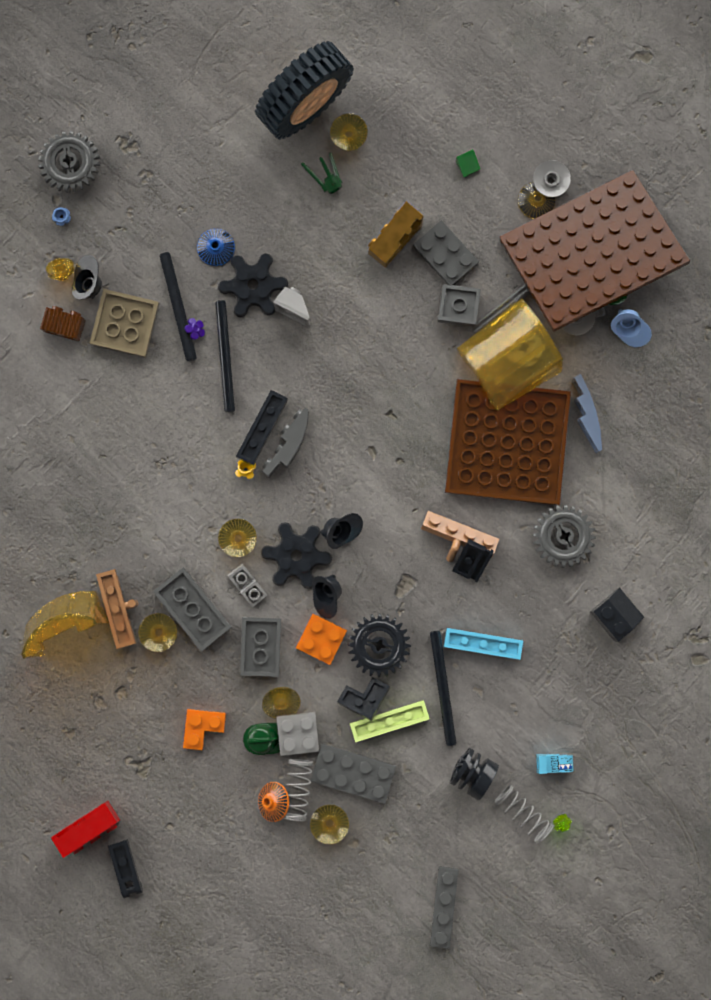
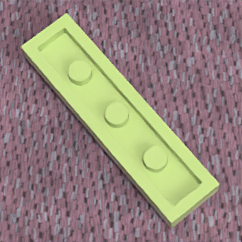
[350,700,429,742]

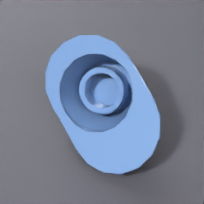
[611,309,652,347]

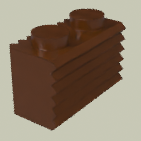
[40,306,86,342]

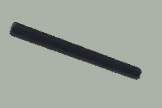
[159,252,197,361]
[215,300,235,412]
[430,630,456,746]

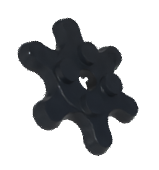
[218,253,288,317]
[261,522,332,589]

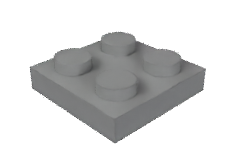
[276,712,319,756]

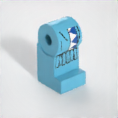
[536,754,574,774]

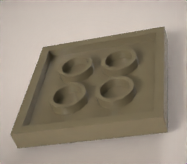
[89,289,160,358]

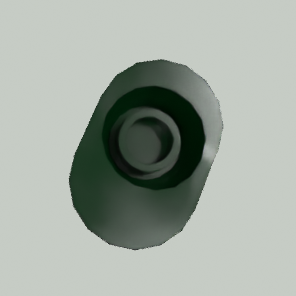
[243,722,280,755]

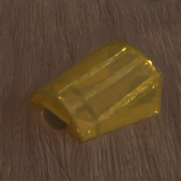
[457,298,563,410]
[21,591,109,659]

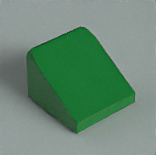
[456,149,481,177]

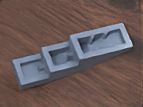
[571,374,602,453]

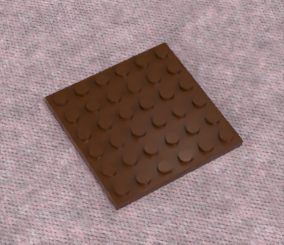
[445,379,571,505]

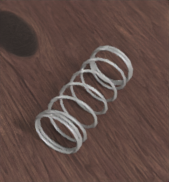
[283,759,313,821]
[495,785,554,844]

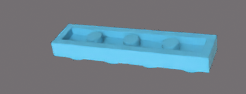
[444,628,523,660]

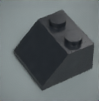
[590,587,644,642]

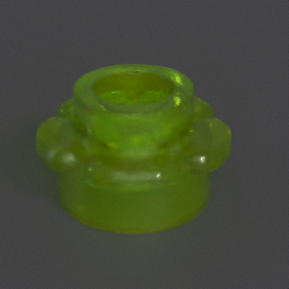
[553,814,572,832]

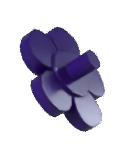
[185,318,205,340]

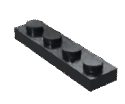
[236,390,288,466]

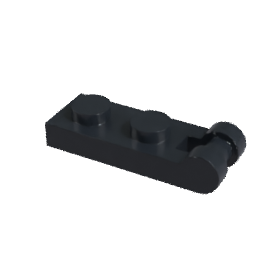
[108,839,143,898]

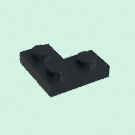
[337,677,390,721]

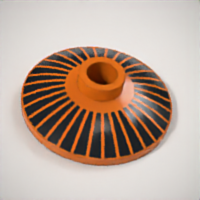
[258,782,289,822]

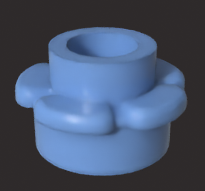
[52,207,71,226]

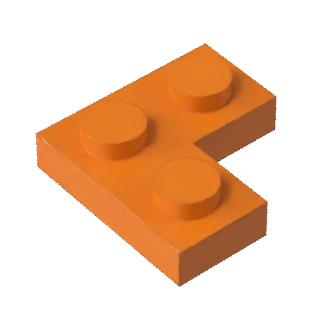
[183,709,226,750]

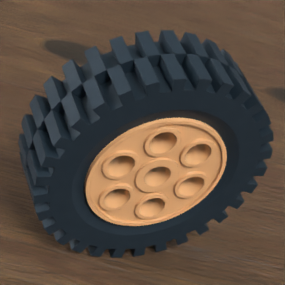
[255,41,354,140]

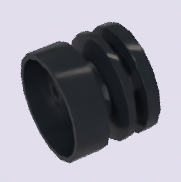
[449,748,499,800]

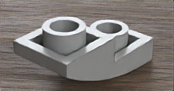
[227,563,267,607]

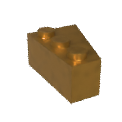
[368,201,424,268]

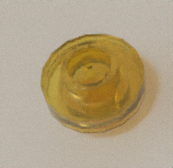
[46,258,75,281]

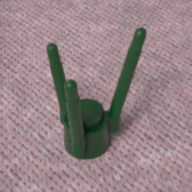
[301,152,343,194]

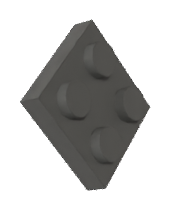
[438,284,481,327]

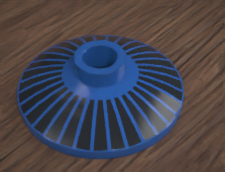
[197,229,235,266]

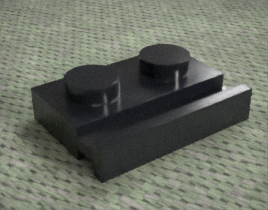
[452,539,494,583]

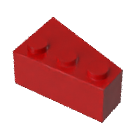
[51,800,120,858]

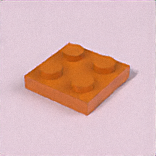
[296,614,347,665]

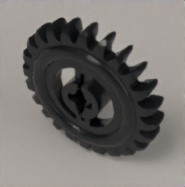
[347,613,411,677]

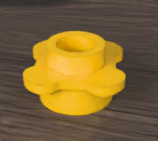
[235,460,256,479]

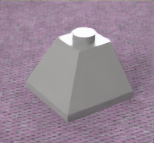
[273,287,311,328]

